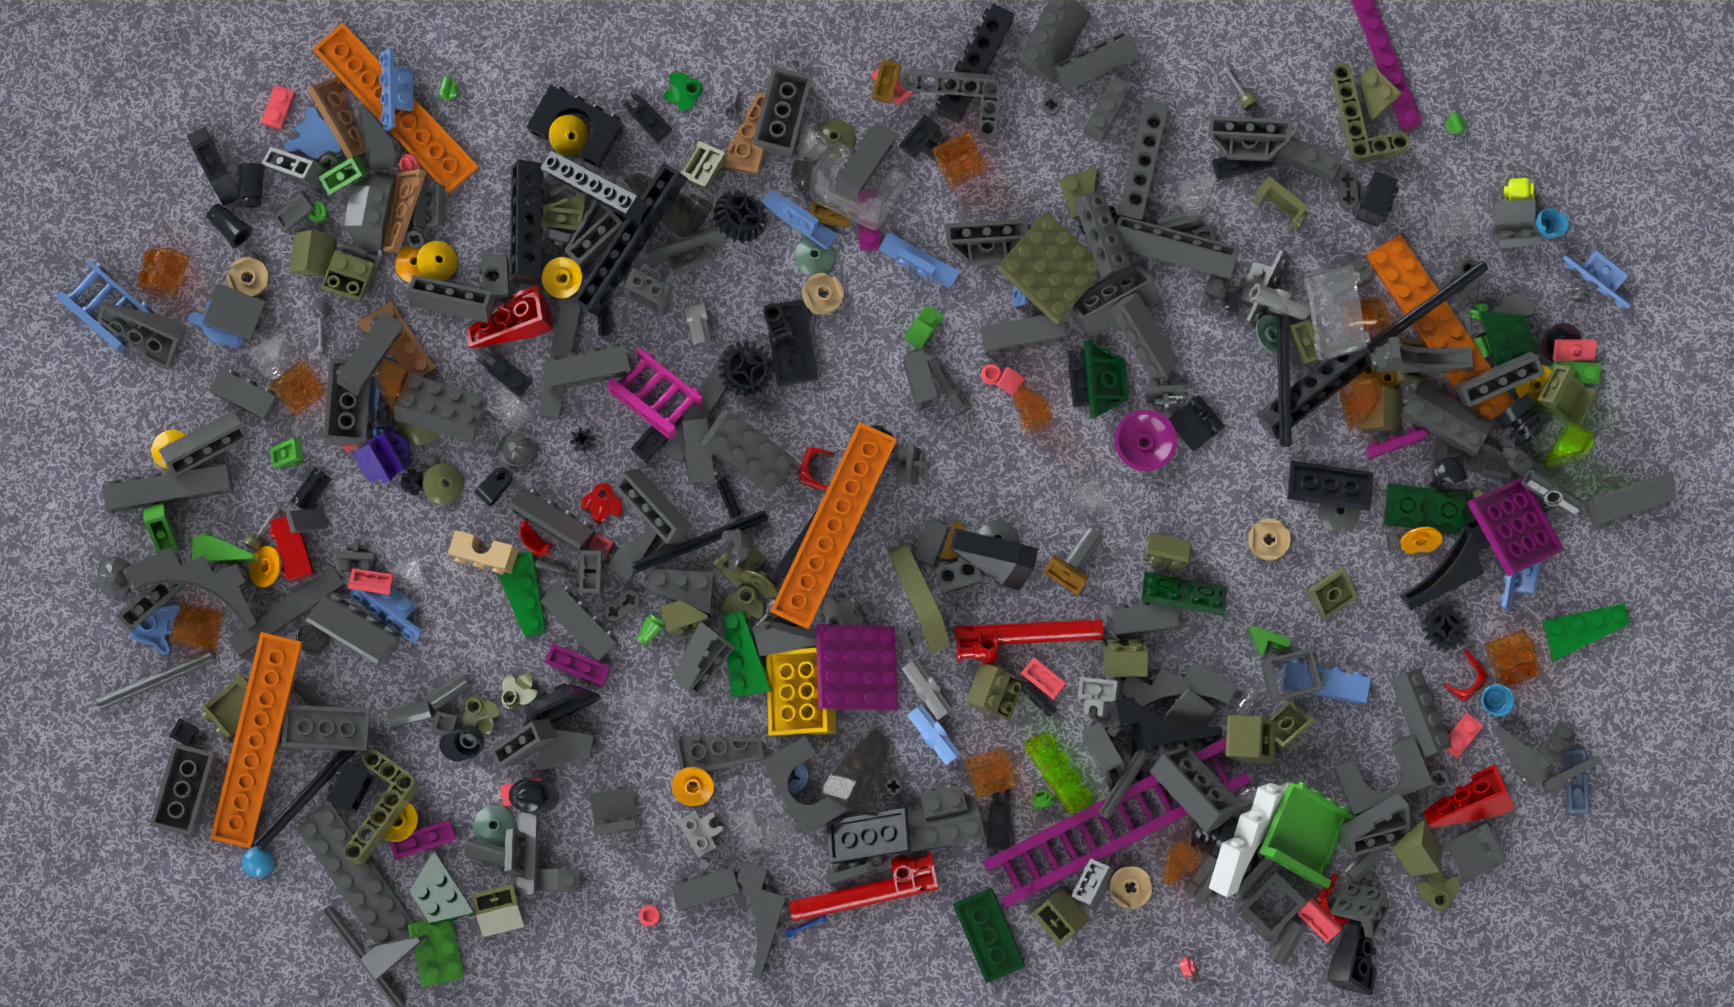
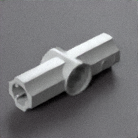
[1249,283,1311,320]
[902,658,952,721]

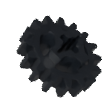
[1421,606,1469,652]

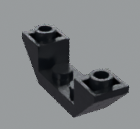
[187,127,240,206]

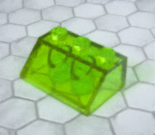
[1542,422,1594,470]

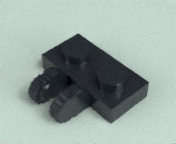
[899,114,945,160]

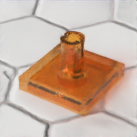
[269,359,327,417]

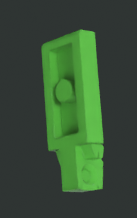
[1547,361,1601,384]

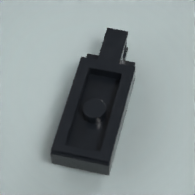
[631,411,681,464]

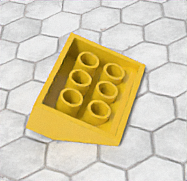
[766,648,837,736]

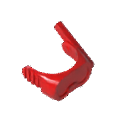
[797,446,834,492]
[519,519,553,556]
[1443,649,1489,702]
[1316,873,1350,927]

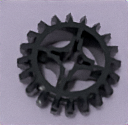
[712,189,767,244]
[718,340,774,397]

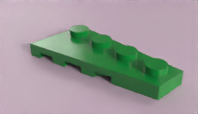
[497,551,546,637]
[1542,603,1630,662]
[723,611,773,697]

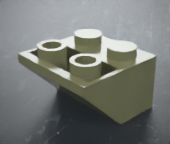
[321,251,377,302]
[1143,532,1191,571]
[660,600,710,638]
[1102,637,1148,677]
[966,663,1024,721]
[1226,715,1276,766]
[471,884,525,937]
[1031,887,1091,947]

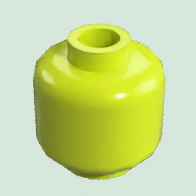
[1504,178,1535,200]

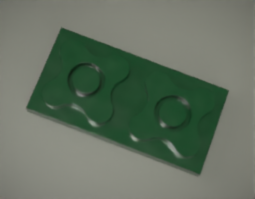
[1383,483,1471,534]
[1141,572,1227,616]
[952,888,1025,983]

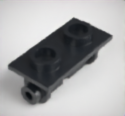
[291,468,332,510]

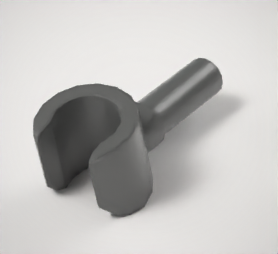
[724,91,741,119]

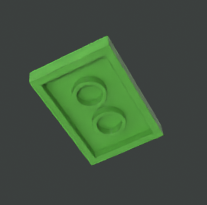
[408,920,465,988]

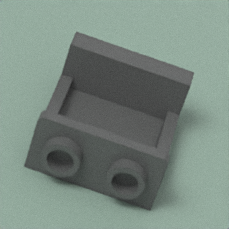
[203,284,268,342]

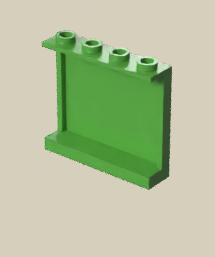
[1259,782,1355,888]

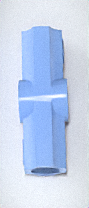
[907,705,961,766]

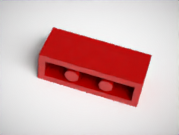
[269,516,315,583]

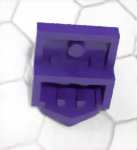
[353,428,411,484]

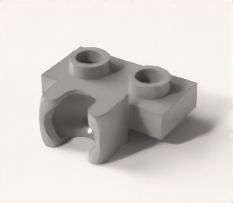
[1078,677,1121,717]
[677,810,726,858]

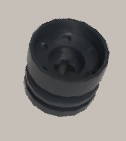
[1495,392,1551,447]
[1190,816,1239,858]

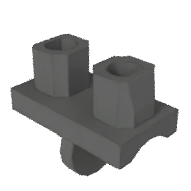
[1145,377,1184,410]
[896,444,931,485]
[336,539,377,572]

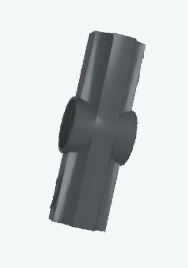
[1522,469,1583,515]

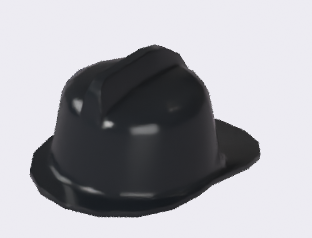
[509,780,560,813]

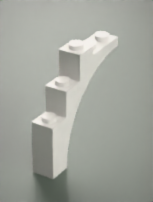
[1209,782,1295,897]

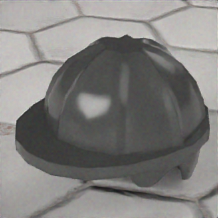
[497,432,537,467]
[722,529,753,571]
[97,556,131,598]

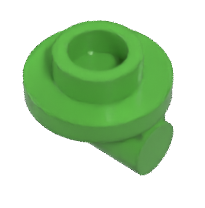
[439,77,459,101]
[1446,111,1466,135]
[308,201,329,223]
[1468,303,1489,321]
[1474,335,1492,358]
[1031,790,1055,811]

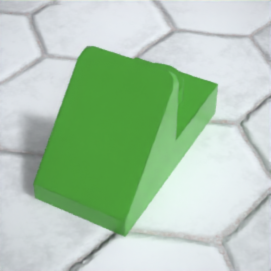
[904,305,944,351]
[270,438,304,469]
[1248,625,1291,658]

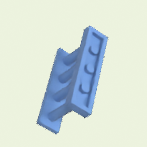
[56,260,152,354]

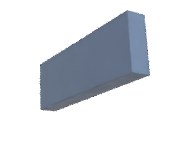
[1564,750,1589,814]

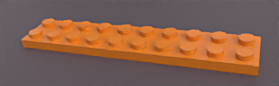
[312,23,479,195]
[1365,234,1515,420]
[770,422,897,630]
[210,632,303,848]

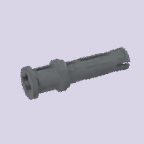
[927,356,972,416]

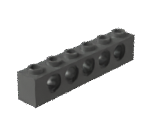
[1116,99,1171,221]

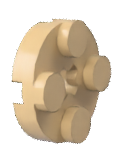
[227,257,269,298]
[802,273,844,315]
[1248,518,1291,561]
[1109,866,1152,909]

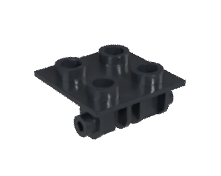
[1169,395,1225,452]

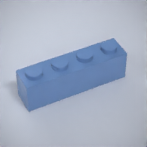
[1281,659,1371,705]

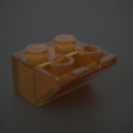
[932,131,987,190]
[136,248,189,295]
[1013,385,1053,434]
[1485,629,1540,687]
[1159,838,1201,886]

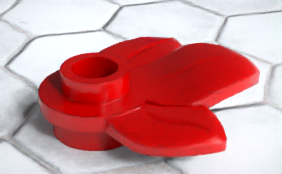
[581,483,622,524]

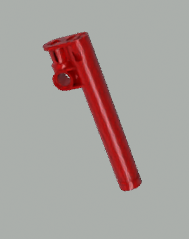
[955,619,1103,664]
[788,852,939,922]

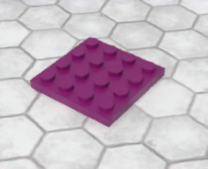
[1467,476,1565,577]
[816,624,898,711]

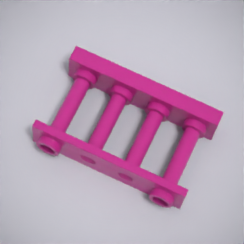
[607,348,703,440]

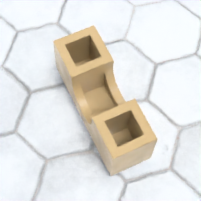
[448,530,519,575]

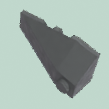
[97,302,187,370]

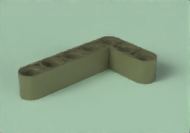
[1331,63,1410,163]
[887,544,951,654]
[344,750,419,865]

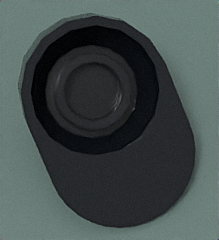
[439,725,485,762]

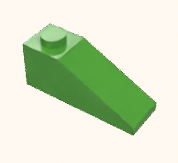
[192,533,260,564]

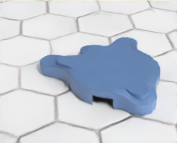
[285,107,345,161]
[188,301,243,349]
[130,604,182,656]

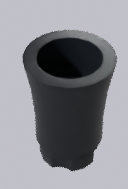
[236,163,266,208]
[206,203,253,248]

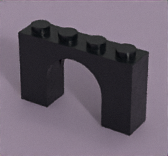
[526,85,623,169]

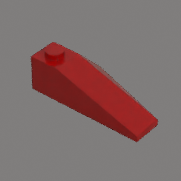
[466,285,553,349]
[1423,764,1515,828]

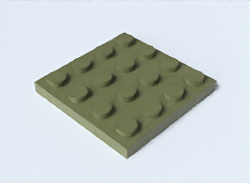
[996,211,1100,324]

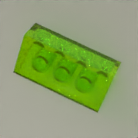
[1023,731,1093,817]

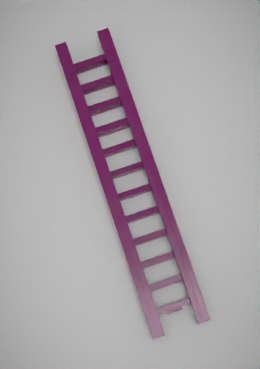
[982,737,1251,908]

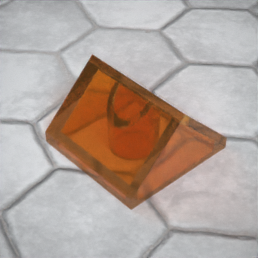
[1342,297,1391,333]

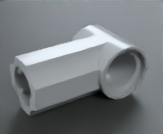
[684,303,711,346]

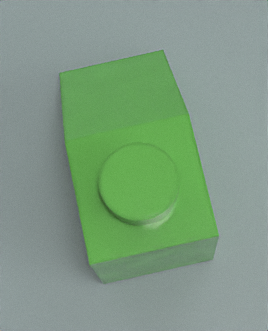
[319,155,370,195]
[143,502,178,553]

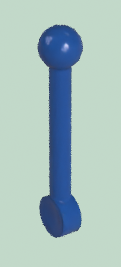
[785,915,827,938]

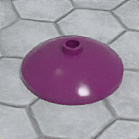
[1114,410,1177,472]

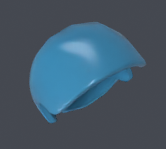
[1535,208,1569,239]
[1481,683,1515,717]
[241,846,275,878]

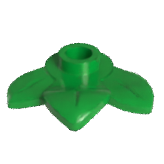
[663,72,703,111]

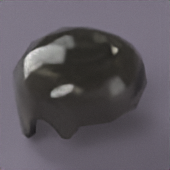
[791,160,815,192]
[296,624,331,655]

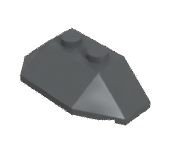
[1208,116,1293,162]
[343,172,396,254]
[945,219,1028,265]

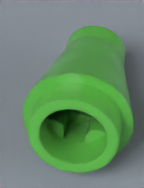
[637,613,665,646]

